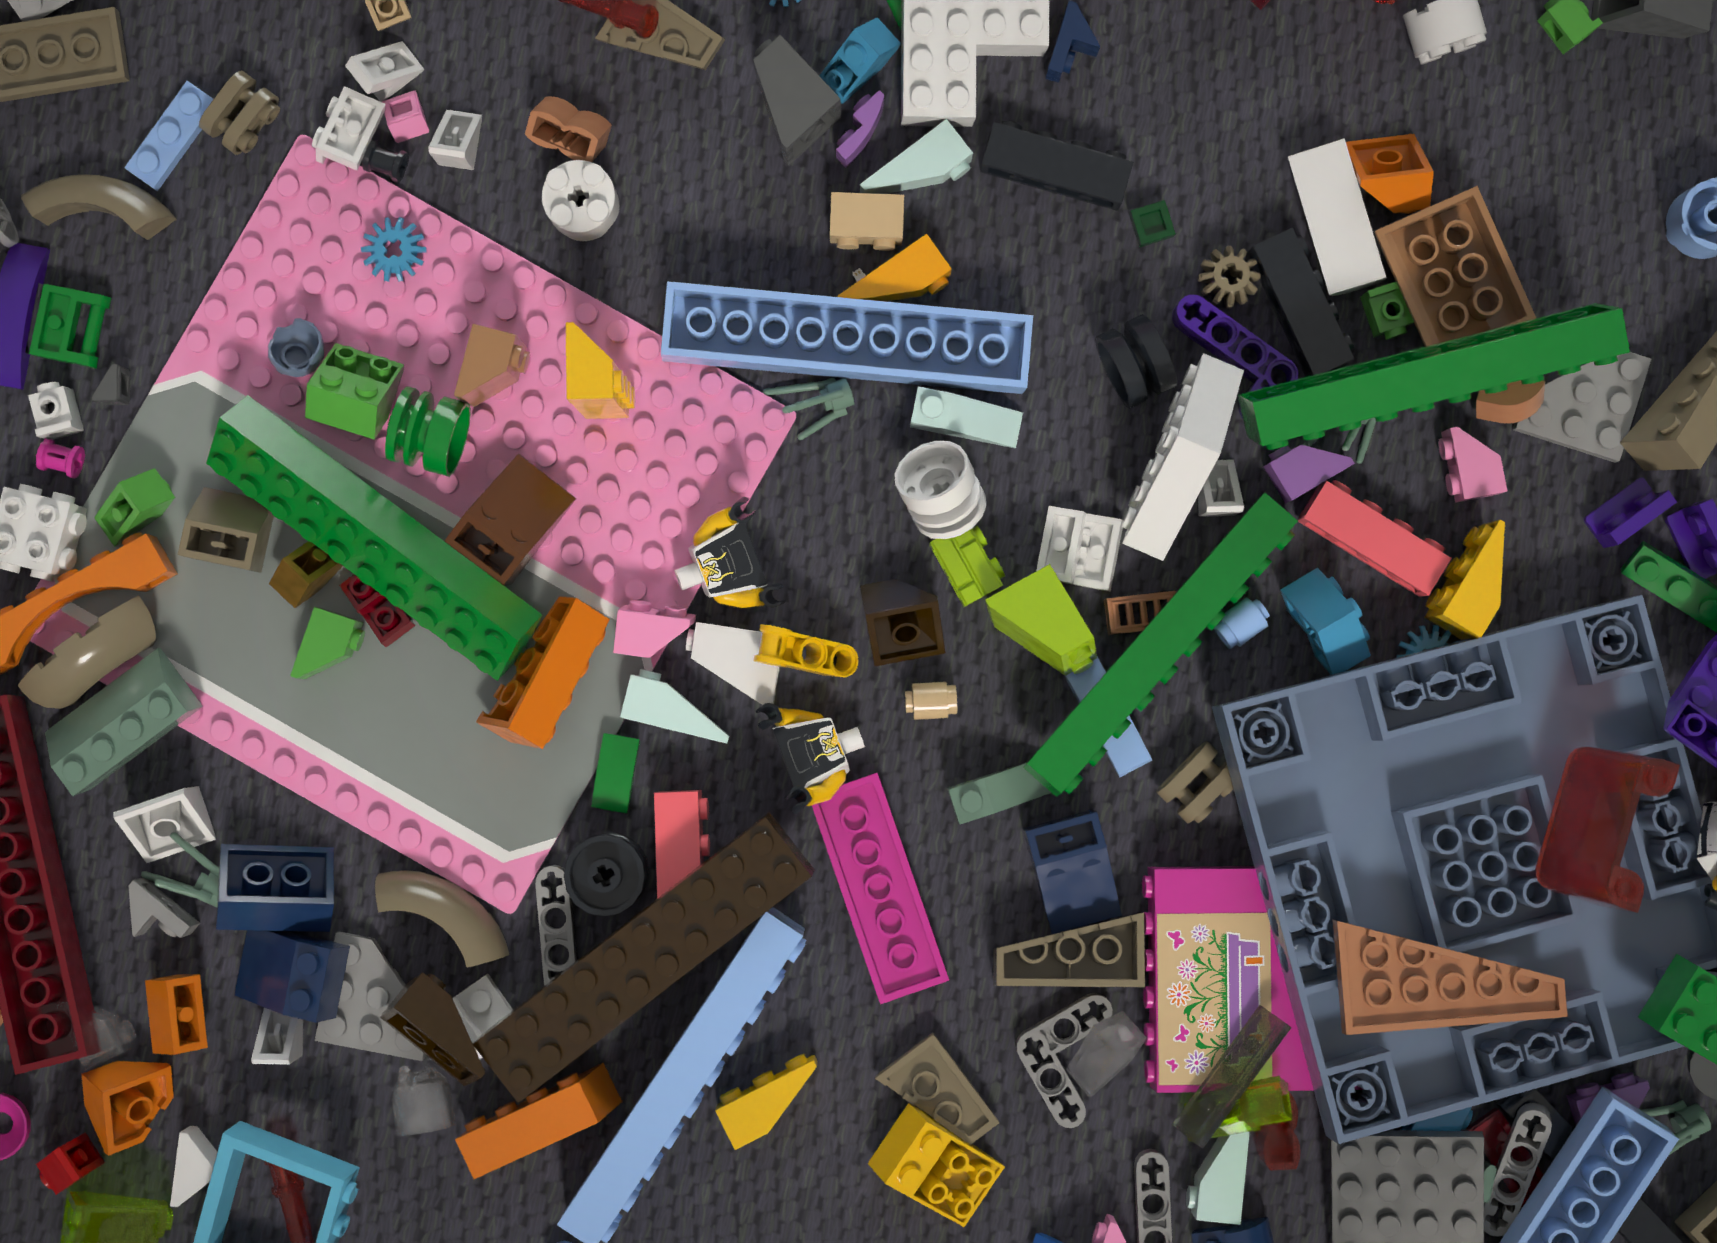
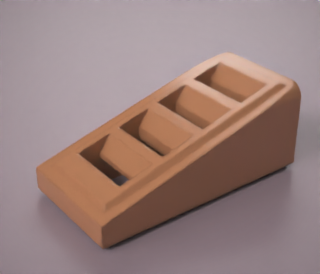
[1104,591,1176,635]

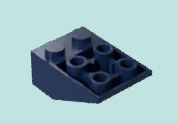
[1023,810,1122,934]

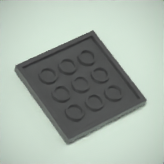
[1330,1130,1484,1243]

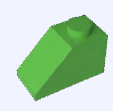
[94,468,176,547]
[290,607,365,679]

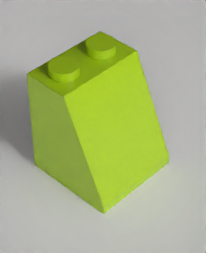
[985,564,1097,676]

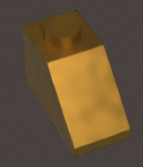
[269,541,343,608]

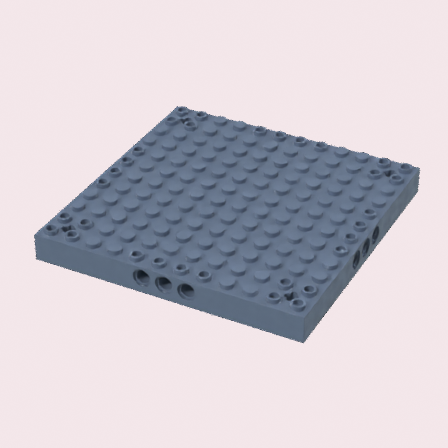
[1212,595,1717,1144]

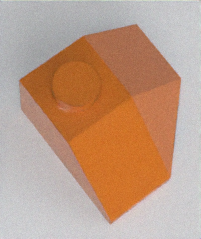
[81,1061,174,1156]

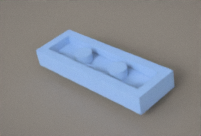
[124,81,213,191]

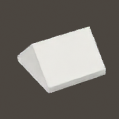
[113,786,216,863]

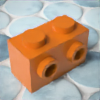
[145,974,208,1055]

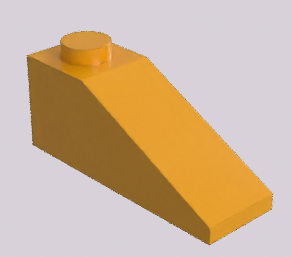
[837,234,952,302]

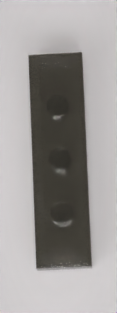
[1172,1005,1291,1149]

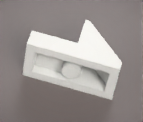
[345,41,424,102]

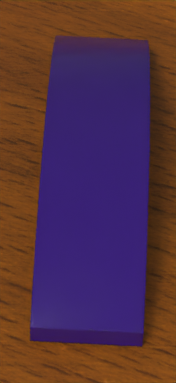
[0,243,50,390]

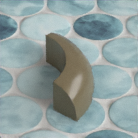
[21,174,176,240]
[18,595,156,709]
[375,870,509,968]

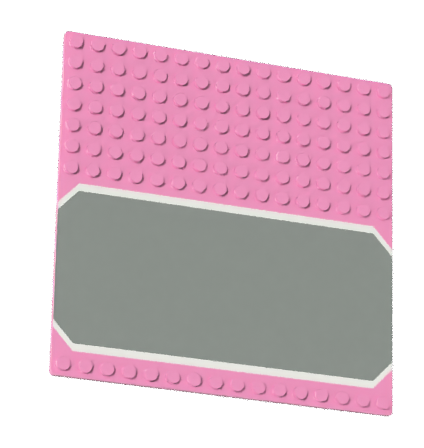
[30,135,796,914]

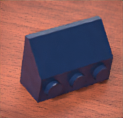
[216,844,334,932]

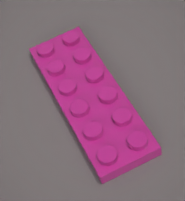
[812,773,949,1004]

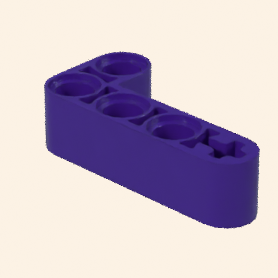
[1172,295,1298,418]

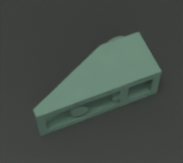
[947,762,1051,825]

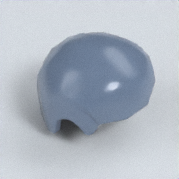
[268,318,324,377]

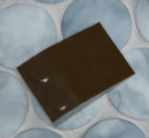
[380,972,486,1086]

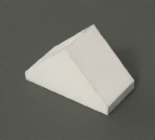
[429,110,482,170]
[1198,460,1244,516]
[251,1008,303,1064]
[170,1126,218,1207]

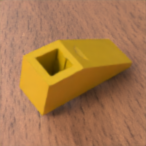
[715,1054,818,1150]

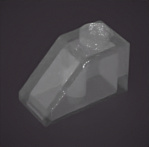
[55,1000,136,1071]
[1066,1011,1147,1097]

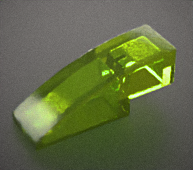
[1184,1076,1292,1141]

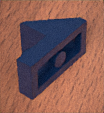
[1045,0,1100,83]

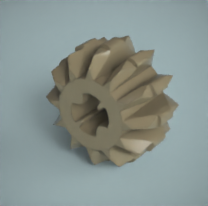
[1197,246,1261,309]

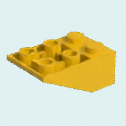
[1425,520,1505,640]
[867,1103,1005,1227]

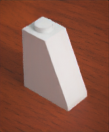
[686,622,780,705]

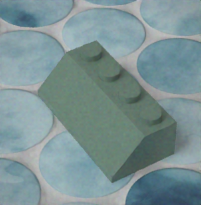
[45,648,203,796]

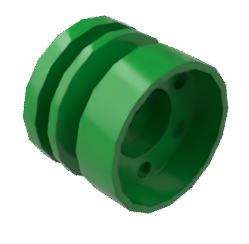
[385,386,471,477]

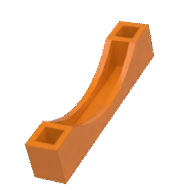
[0,532,178,675]

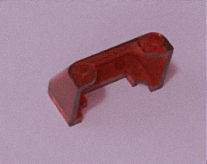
[1535,747,1680,913]

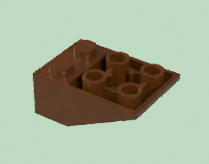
[444,454,577,586]

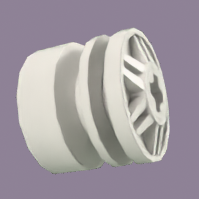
[895,441,986,539]

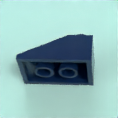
[234,930,350,1023]

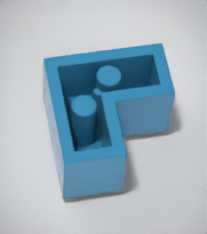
[1280,567,1371,675]

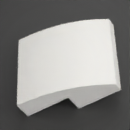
[1036,506,1123,592]

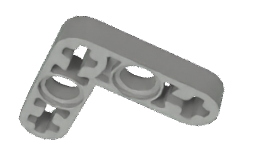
[1016,993,1113,1128]

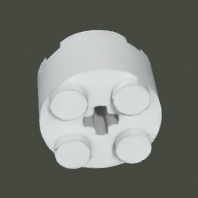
[1403,0,1487,65]
[542,160,619,241]

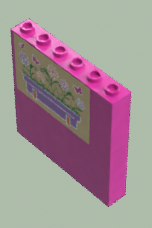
[1142,866,1362,1093]

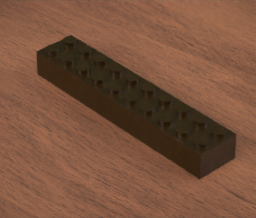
[473,812,815,1103]

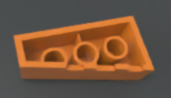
[476,596,610,749]
[455,1063,622,1179]

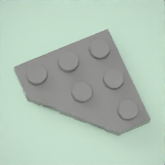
[1512,352,1651,463]
[315,932,425,1061]

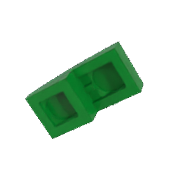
[591,733,640,814]

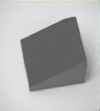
[92,364,130,405]

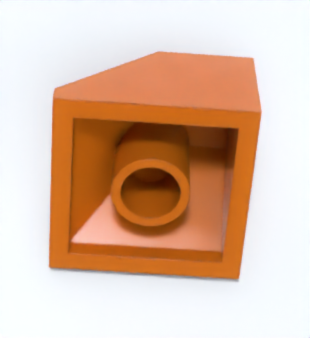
[1346,134,1434,213]

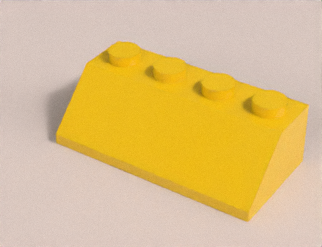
[566,322,635,419]

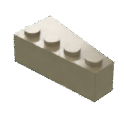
[1620,331,1717,471]
[993,912,1145,987]

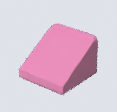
[382,90,429,143]

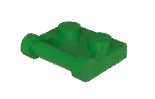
[29,284,112,369]

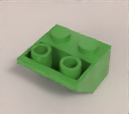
[305,343,404,440]

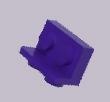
[1583,477,1677,548]
[1665,499,1717,579]

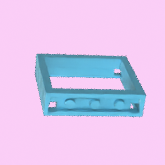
[193,1121,360,1243]

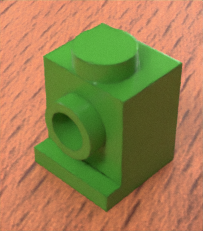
[1537,0,1603,54]
[1360,282,1414,340]

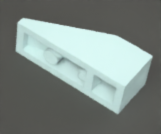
[860,119,973,194]
[910,386,1023,448]
[620,669,729,744]
[1186,1107,1251,1225]

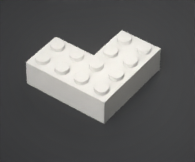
[901,0,1049,127]
[1121,353,1244,561]

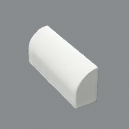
[1288,138,1386,296]

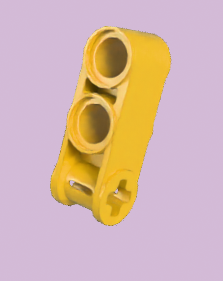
[753,624,858,677]

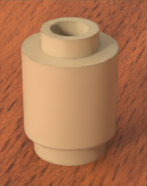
[905,682,957,720]

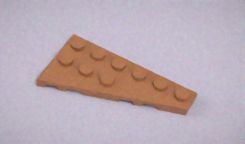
[1333,920,1568,1035]

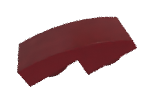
[339,574,416,647]

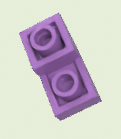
[836,90,884,168]

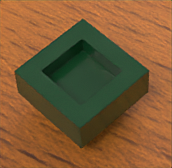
[1129,200,1176,247]

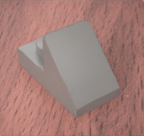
[129,878,200,938]

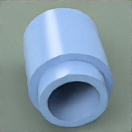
[1214,597,1270,649]

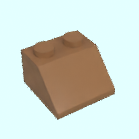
[454,324,530,407]

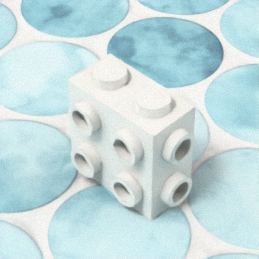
[0,484,87,582]

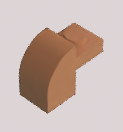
[1476,380,1545,423]

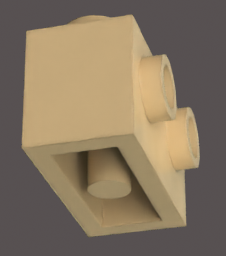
[830,192,904,251]

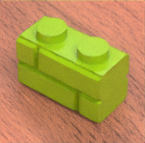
[929,526,1005,607]

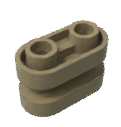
[199,70,280,155]
[1156,741,1233,823]

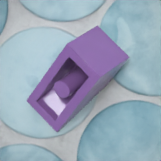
[1263,445,1355,504]

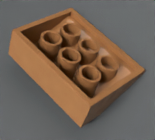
[1374,186,1536,347]

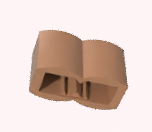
[525,96,612,162]

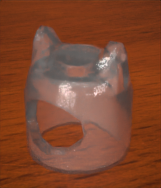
[391,1059,456,1136]

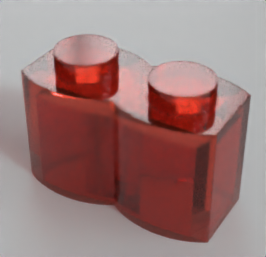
[1253,1091,1300,1171]

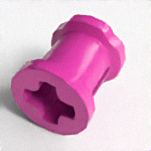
[36,438,85,478]

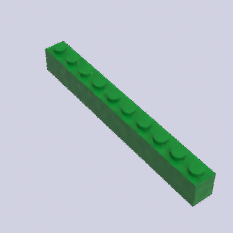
[1023,492,1298,797]

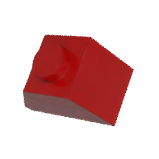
[36,1133,105,1195]

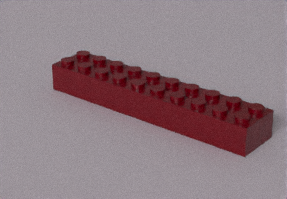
[0,695,103,1075]

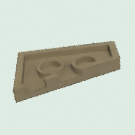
[595,0,725,70]
[875,1033,999,1145]

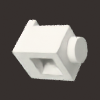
[28,382,84,440]

